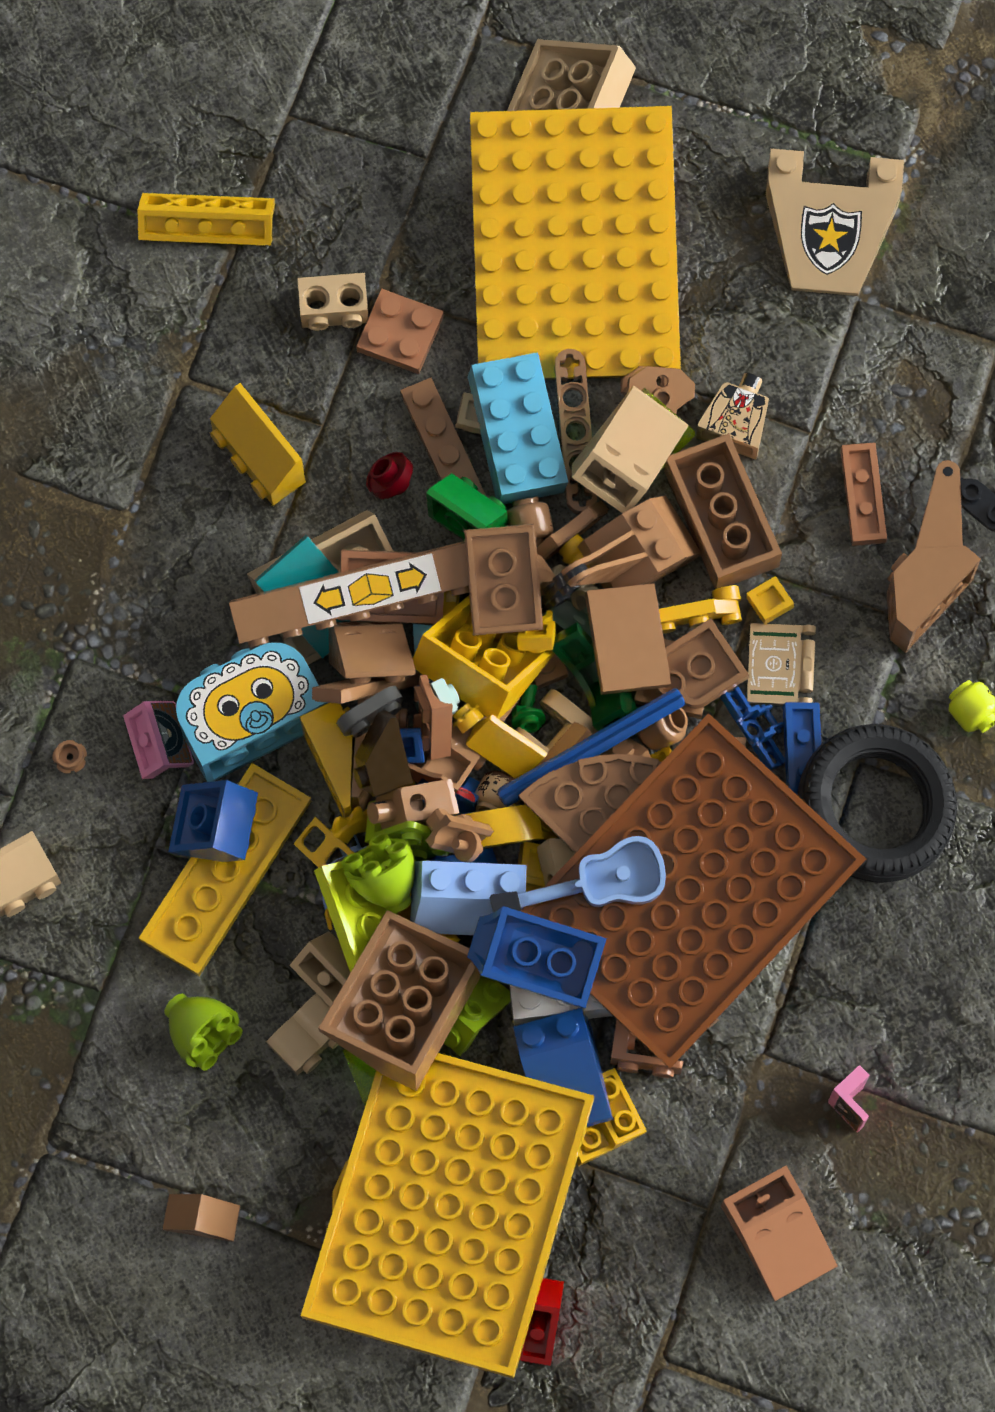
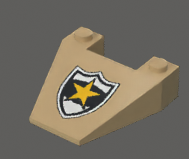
[766,149,904,296]

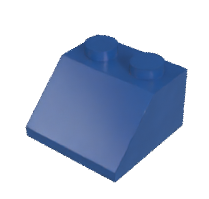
[168,780,258,862]

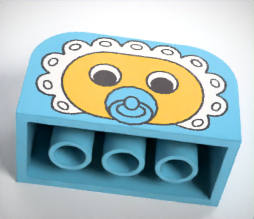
[176,643,328,782]

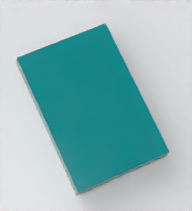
[254,535,350,658]

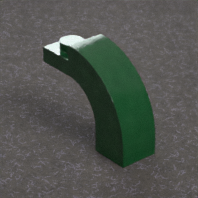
[552,622,637,739]

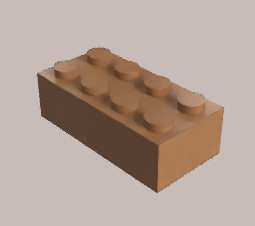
[664,433,782,589]

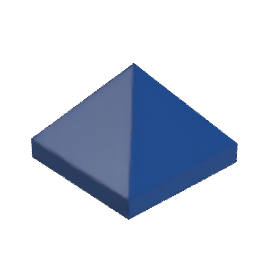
[400,728,425,764]

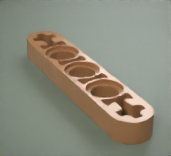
[554,349,597,514]

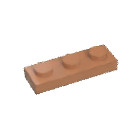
[841,443,887,546]

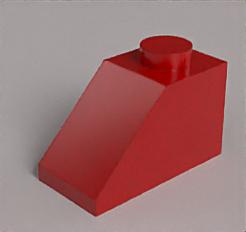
[519,1278,564,1366]

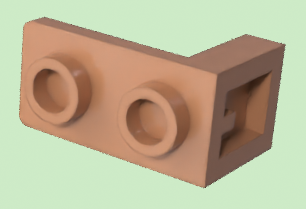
[610,1020,683,1078]

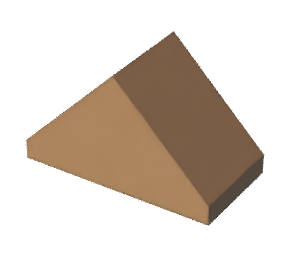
[163,1194,240,1242]

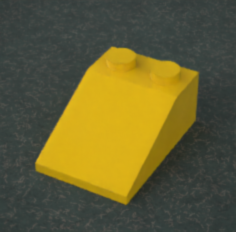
[300,703,355,818]

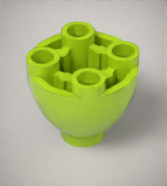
[341,833,415,913]
[164,993,243,1071]

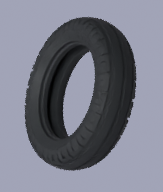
[798,724,957,883]

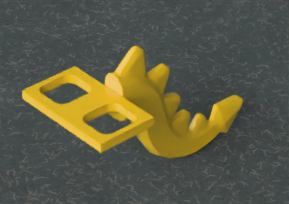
[294,779,415,868]

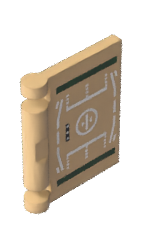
[747,623,816,706]

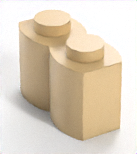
[266,993,338,1076]

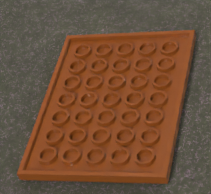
[521,713,866,1069]

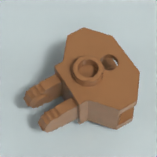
[620,366,695,415]

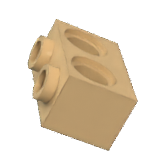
[298,273,369,331]

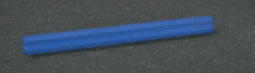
[498,688,685,807]

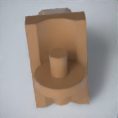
[425,808,494,863]

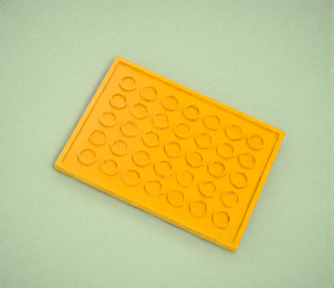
[470,106,681,380]
[301,1053,594,1379]

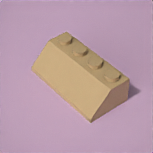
[0,831,61,917]

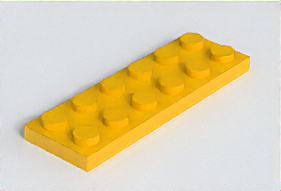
[139,763,312,977]

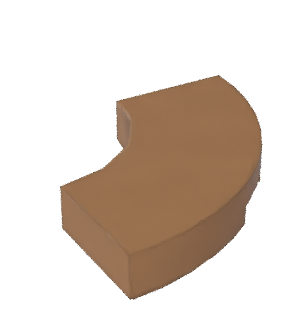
[537,500,609,561]

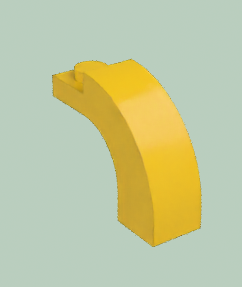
[449,805,558,854]

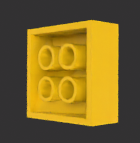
[412,595,555,719]

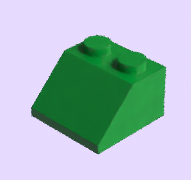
[426,473,508,541]

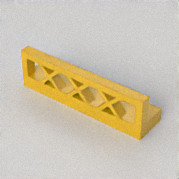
[137,193,275,246]

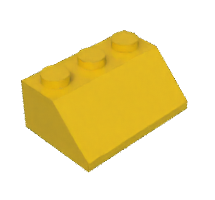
[210,383,306,506]

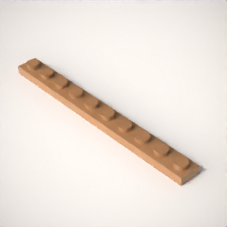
[400,378,568,690]

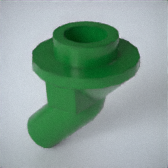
[511,684,546,733]

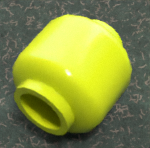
[948,680,995,733]

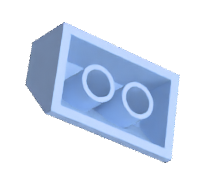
[410,861,527,935]

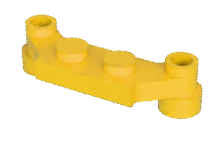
[659,585,742,634]

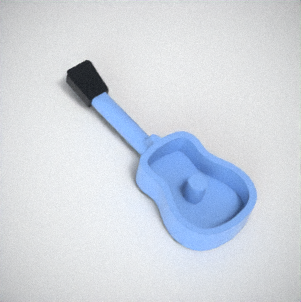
[489,836,666,912]

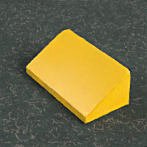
[466,715,547,779]

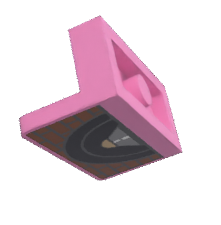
[123,701,194,779]
[828,1065,870,1133]

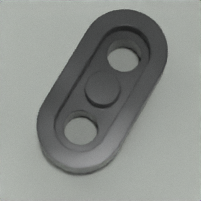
[336,686,404,738]

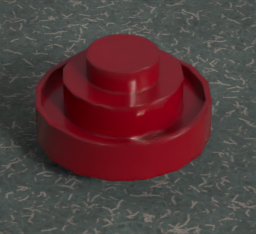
[366,452,413,499]

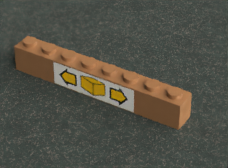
[229,541,469,647]

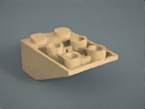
[572,385,688,513]

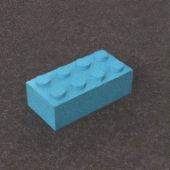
[468,352,568,504]

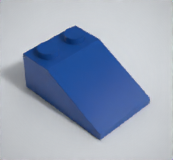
[513,1007,613,1127]

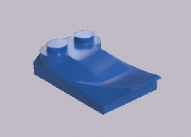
[467,906,607,1009]

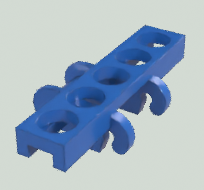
[720,687,785,770]

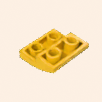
[576,1068,647,1167]

